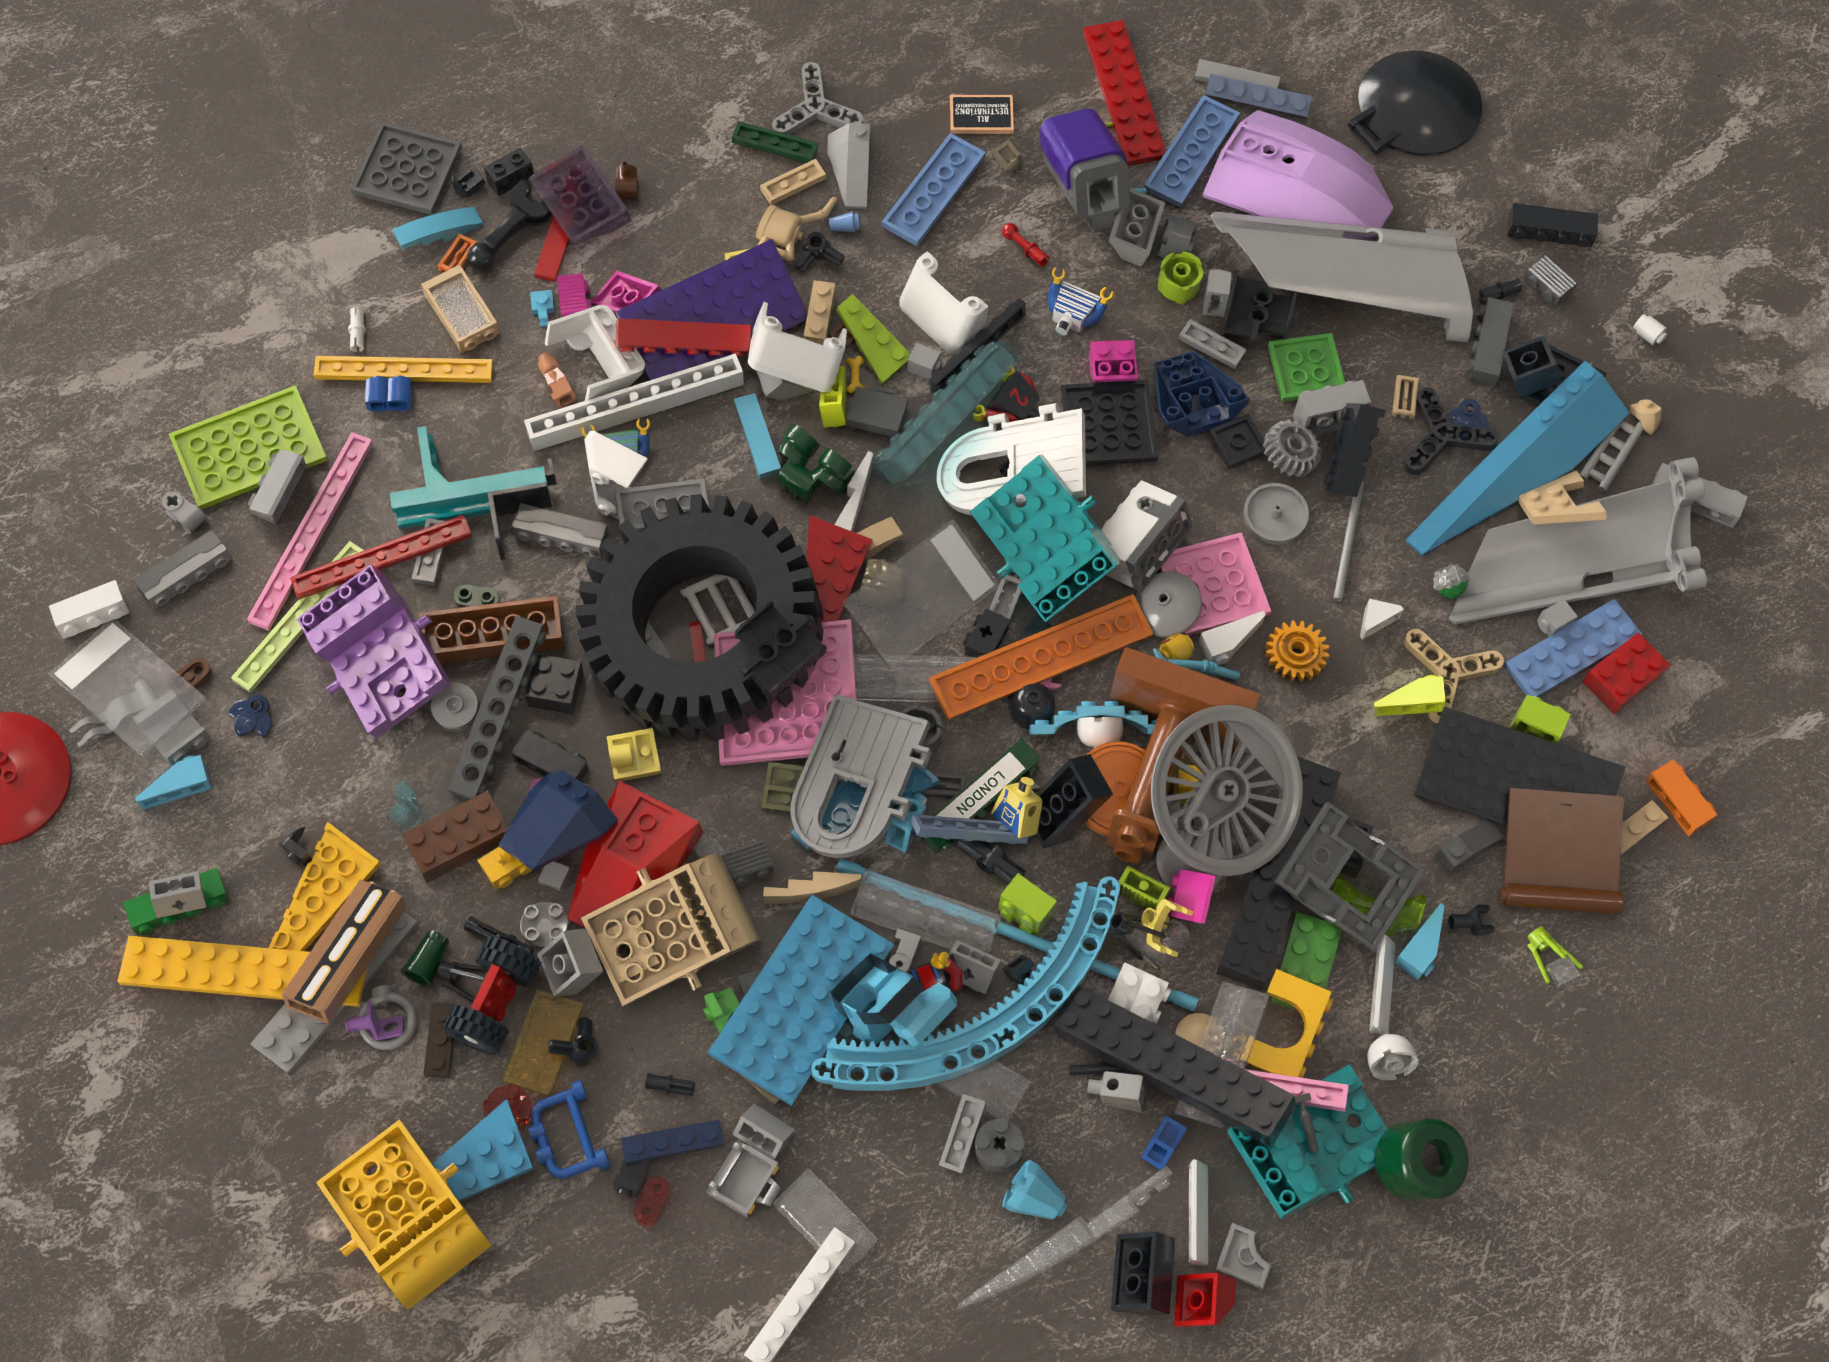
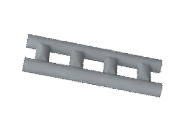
[1580,420,1644,492]

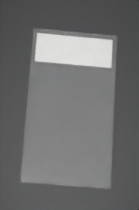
[841,519,999,670]
[48,619,207,757]

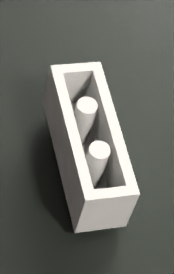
[49,580,130,639]

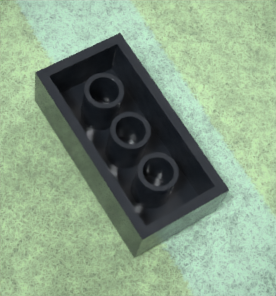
[1036,754,1113,848]

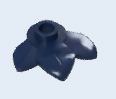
[1447,399,1489,440]
[229,694,272,737]

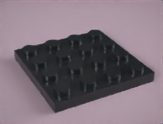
[1060,380,1158,465]

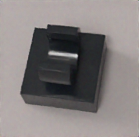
[1002,955,1035,985]

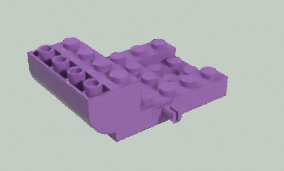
[297,564,451,738]

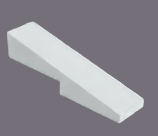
[834,451,873,532]

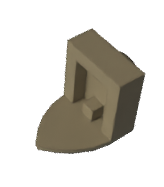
[991,139,1022,172]

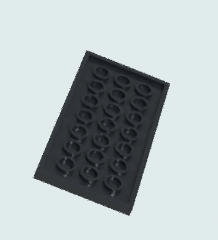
[1414,706,1626,826]

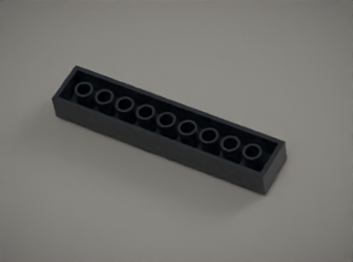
[1216,756,1341,991]
[1054,985,1296,1148]

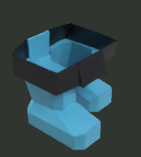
[830,953,957,1047]

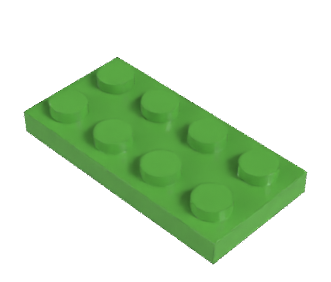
[1271,912,1342,1011]

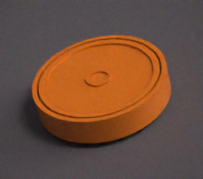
[1084,742,1145,837]

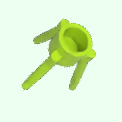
[1527,926,1583,984]

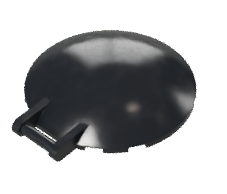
[1347,50,1482,156]

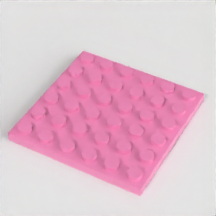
[714,619,857,766]

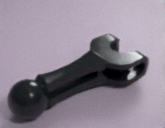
[467,178,557,271]

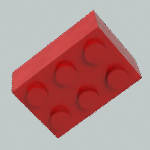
[1582,632,1671,715]

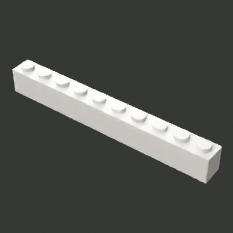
[524,354,744,451]

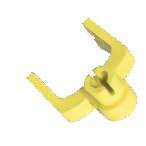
[1141,899,1194,957]

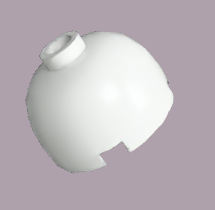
[1077,717,1123,749]
[1367,1034,1418,1080]

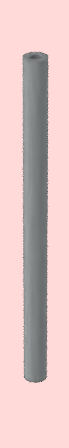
[1333,481,1364,602]

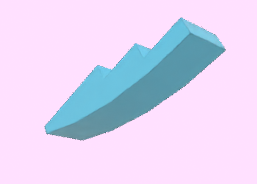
[392,207,483,250]

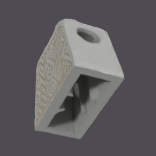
[1087,1071,1146,1113]

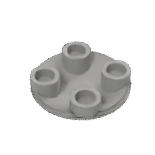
[520,902,568,947]

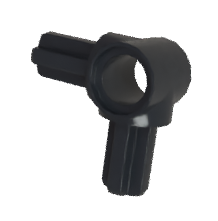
[794,232,845,272]
[548,1017,598,1067]

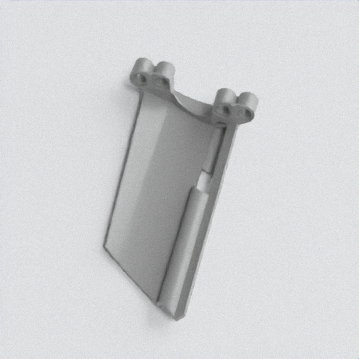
[1210,212,1473,342]
[1448,457,1707,624]

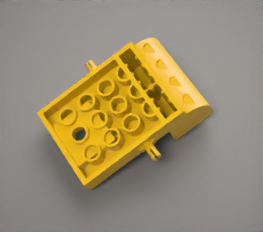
[316,1120,492,1310]

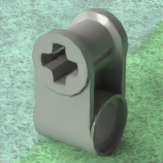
[162,492,207,534]

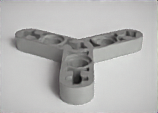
[772,62,863,135]

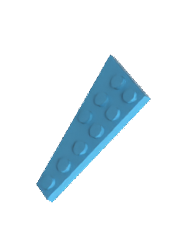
[791,756,940,851]
[432,1099,534,1202]

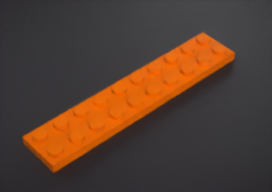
[928,594,1154,721]

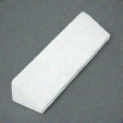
[1369,935,1396,1035]
[1189,1159,1208,1266]

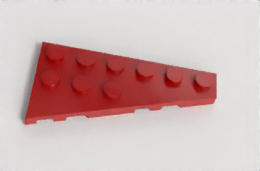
[806,515,873,622]

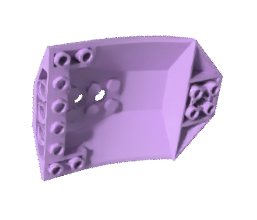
[1203,110,1393,241]

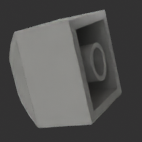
[537,928,603,997]

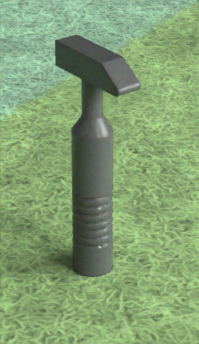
[1294,1093,1319,1153]

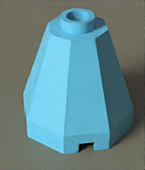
[1002,1160,1067,1220]

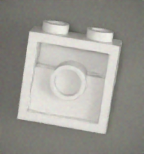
[1108,962,1171,1024]

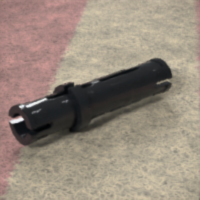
[464,916,534,954]

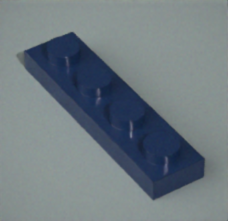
[621,1120,724,1165]

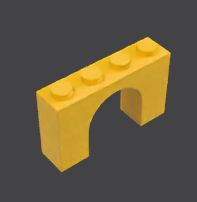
[1239,969,1333,1078]

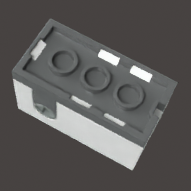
[1101,480,1192,592]

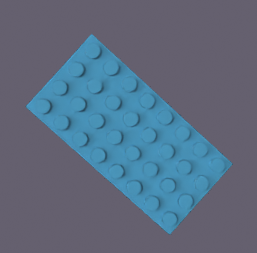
[708,895,894,1106]

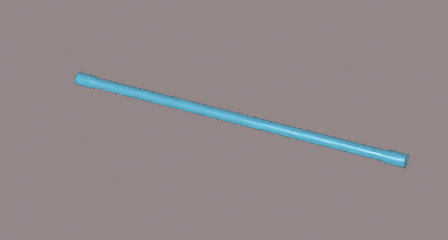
[836,858,1199,1012]

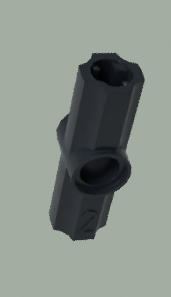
[957,839,1026,885]

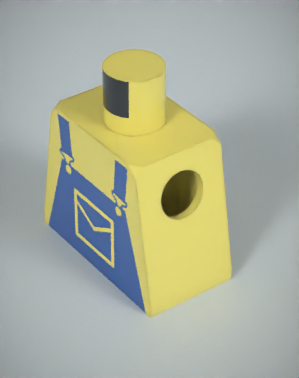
[991,777,1042,838]

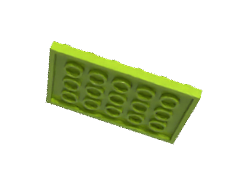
[169,385,328,510]

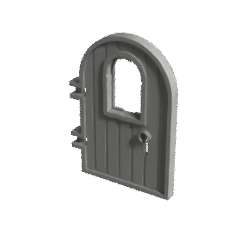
[790,694,932,858]

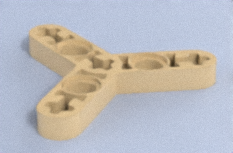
[1404,629,1504,723]

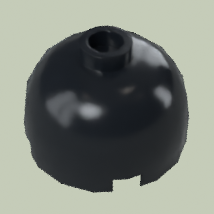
[1009,683,1056,730]

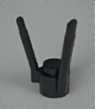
[1110,911,1166,960]
[437,961,487,1002]

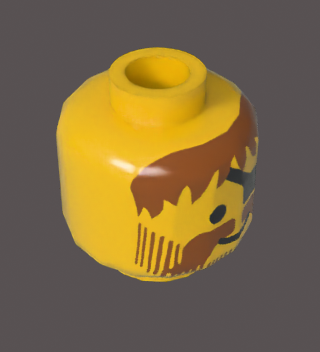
[1160,633,1194,660]

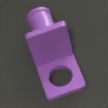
[345,1001,404,1041]

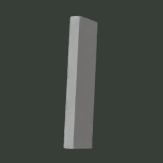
[1194,59,1280,88]

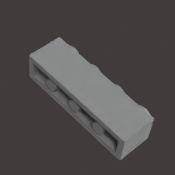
[1652,463,1748,528]

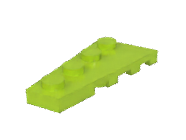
[836,294,910,386]

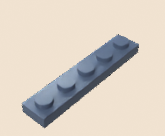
[1205,74,1312,118]
[911,814,1029,844]

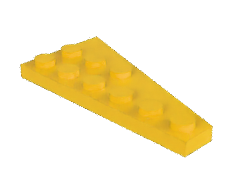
[269,822,382,951]

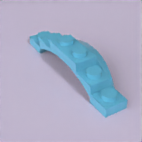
[1029,701,1156,735]

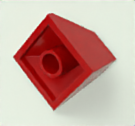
[1174,1273,1237,1327]

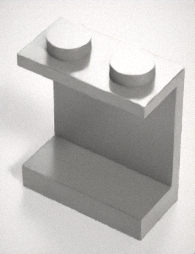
[134,691,210,766]

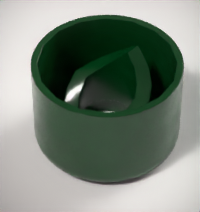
[1375,1118,1469,1201]

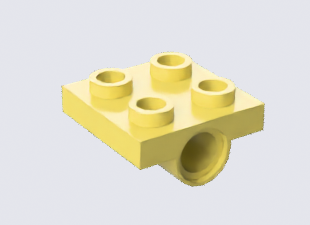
[607,728,661,783]

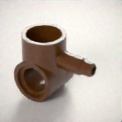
[615,161,638,200]

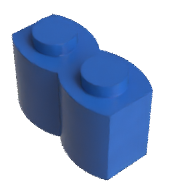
[365,375,413,412]

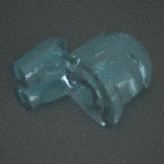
[386,780,422,829]

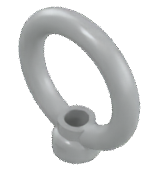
[359,985,417,1050]

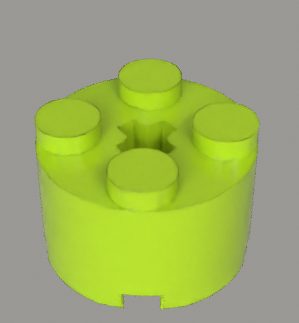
[1158,252,1203,304]

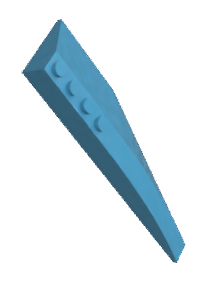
[1406,361,1630,556]

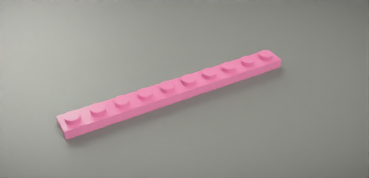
[247,432,373,631]

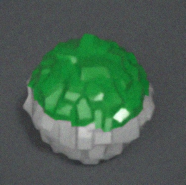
[1433,564,1470,599]

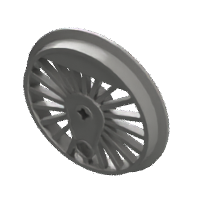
[1151,705,1303,876]

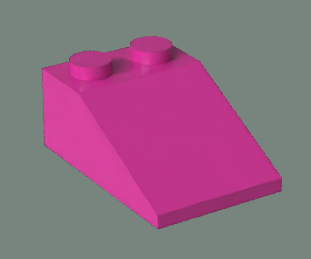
[591,271,661,319]
[1167,869,1216,924]

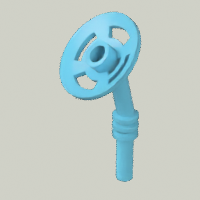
[1153,648,1240,681]

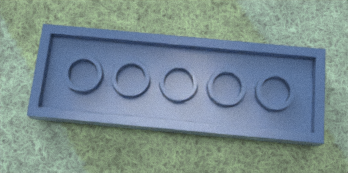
[1144,95,1240,208]
[881,133,986,246]
[1504,599,1642,697]

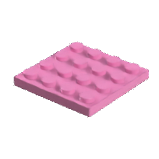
[1160,532,1271,636]

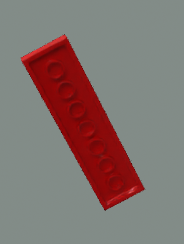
[1083,20,1166,166]

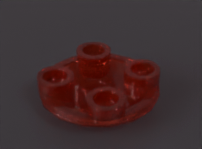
[483,1084,532,1130]

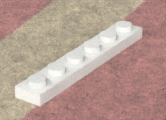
[744,1227,856,1362]

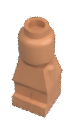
[538,352,578,409]

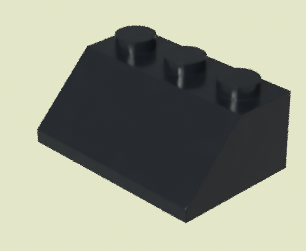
[1111,1231,1175,1315]

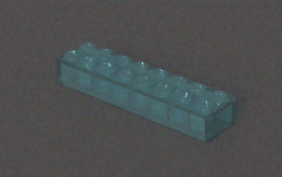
[872,340,1020,484]

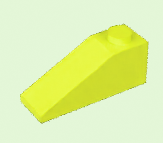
[819,366,847,428]
[1374,675,1445,717]

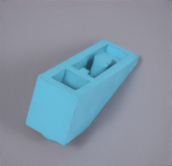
[136,755,212,810]
[1394,903,1445,980]

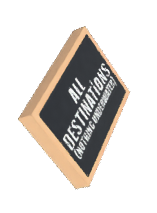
[950,95,1014,134]

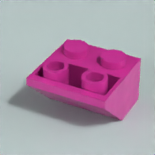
[1088,340,1138,382]

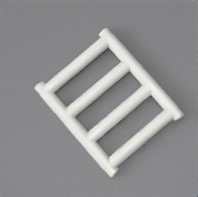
[680,574,756,646]

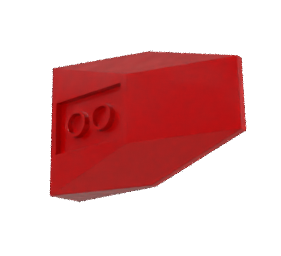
[567,781,704,929]

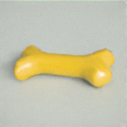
[845,356,866,394]

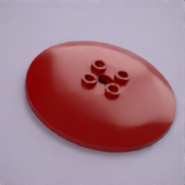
[0,712,72,845]

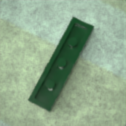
[732,121,818,163]

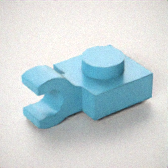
[530,290,554,327]

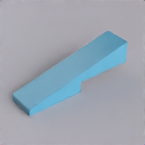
[734,393,781,479]

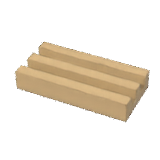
[1392,375,1419,420]

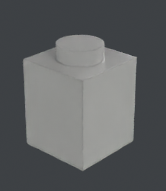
[907,343,943,380]
[1537,599,1578,637]

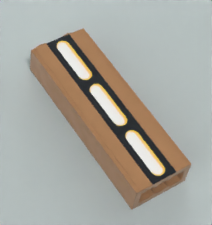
[282,879,406,1024]

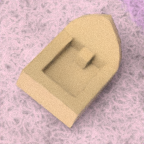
[1630,400,1661,435]

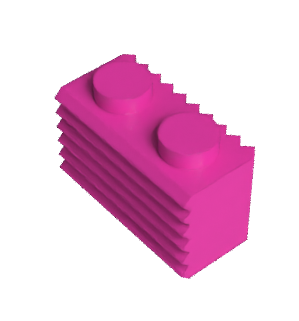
[557,273,592,317]

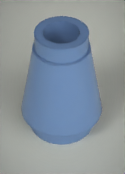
[829,211,861,233]

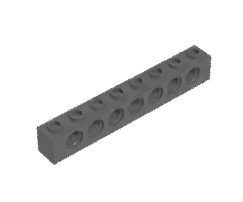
[448,615,546,800]

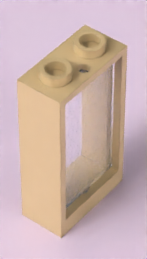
[421,265,500,353]

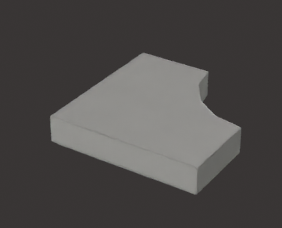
[1215,1223,1271,1290]

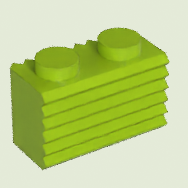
[1119,865,1170,909]

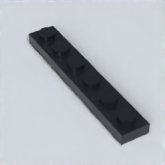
[930,298,1026,396]

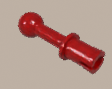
[1002,223,1049,267]

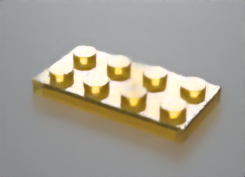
[502,989,584,1097]

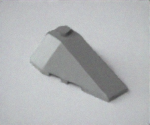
[827,123,870,209]

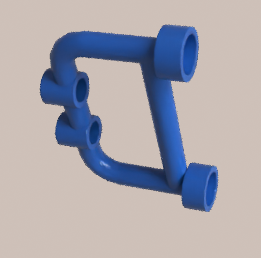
[528,1079,611,1179]

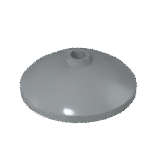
[1135,571,1202,638]

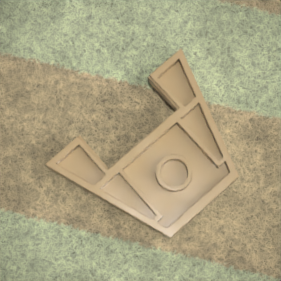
[1519,470,1607,524]

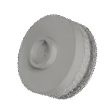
[431,683,480,732]

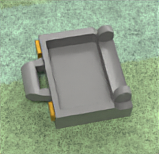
[706,1140,780,1218]

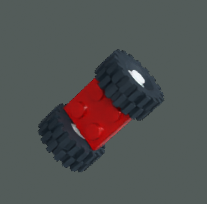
[442,937,542,1055]

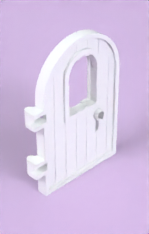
[937,403,1086,515]

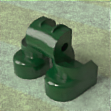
[776,423,856,504]

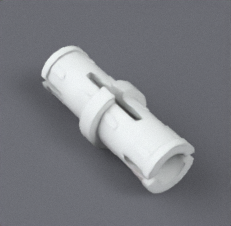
[348,307,366,352]

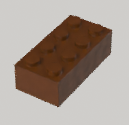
[402,791,508,883]

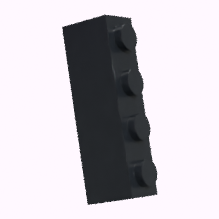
[1507,203,1598,247]

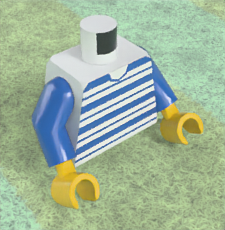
[1047,267,1115,335]

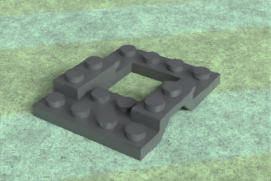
[1275,802,1425,950]

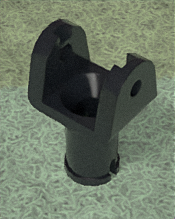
[1448,904,1495,936]

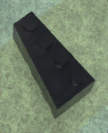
[1324,403,1386,497]

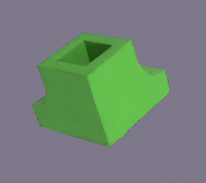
[703,987,739,1034]

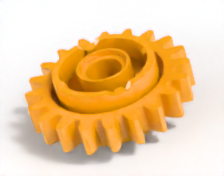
[1265,620,1329,682]

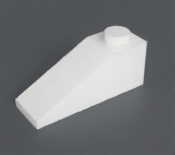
[1198,611,1266,665]

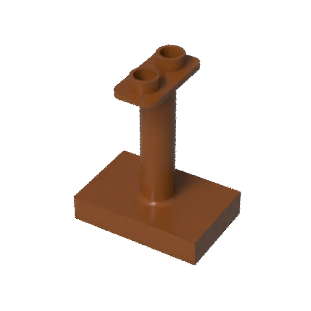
[1107,647,1260,864]

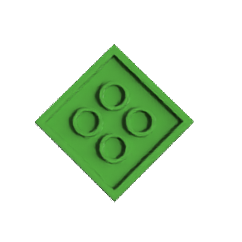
[1267,333,1345,402]

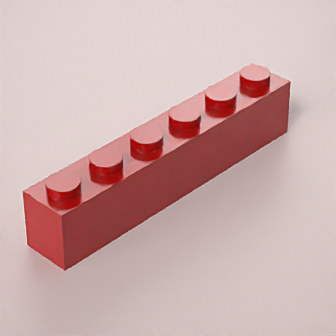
[615,318,751,357]

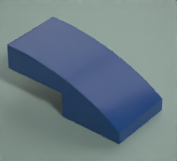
[1140,1115,1187,1171]

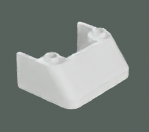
[748,302,847,392]
[545,305,645,401]
[584,431,647,520]

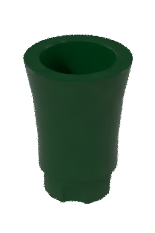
[400,930,449,987]

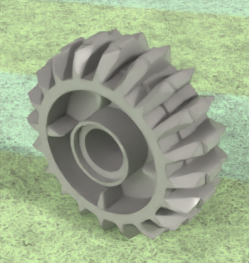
[1263,419,1323,477]

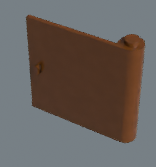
[1500,788,1624,915]

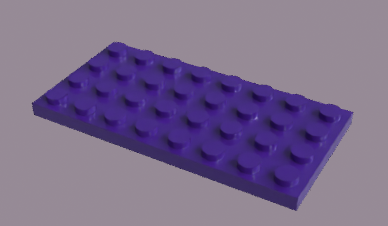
[615,239,808,381]

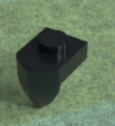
[451,166,486,197]
[279,827,312,866]

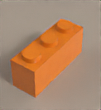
[1645,759,1717,837]

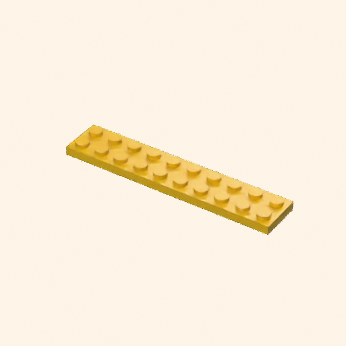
[117,936,367,1007]

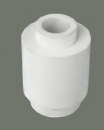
[1633,314,1667,345]

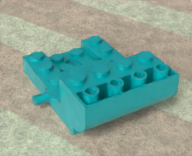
[969,454,1120,622]
[1227,1064,1388,1220]

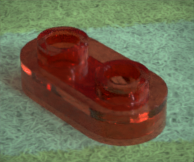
[634,1176,670,1226]

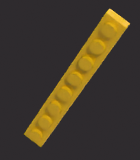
[314,356,493,383]

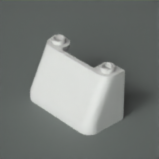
[899,251,988,355]

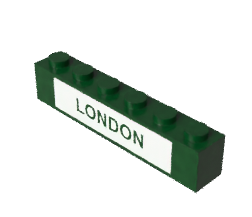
[920,738,1041,854]

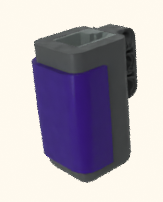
[1040,108,1130,233]

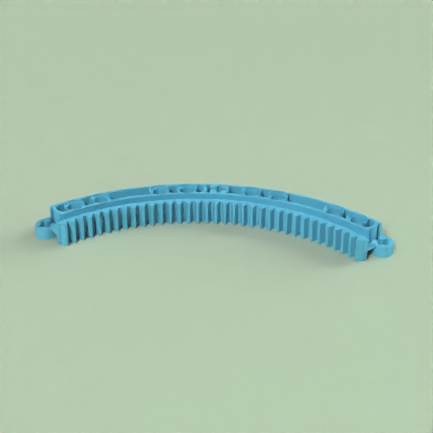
[811,877,1120,1091]

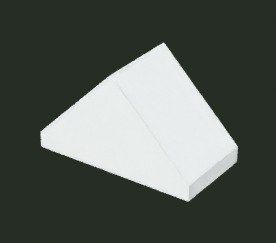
[1360,599,1404,640]

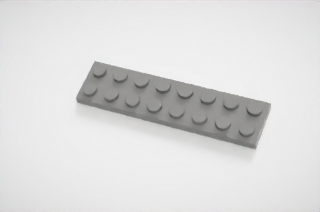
[251,912,418,1075]

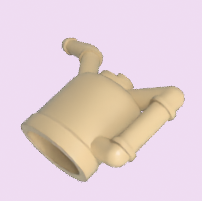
[755,197,837,261]

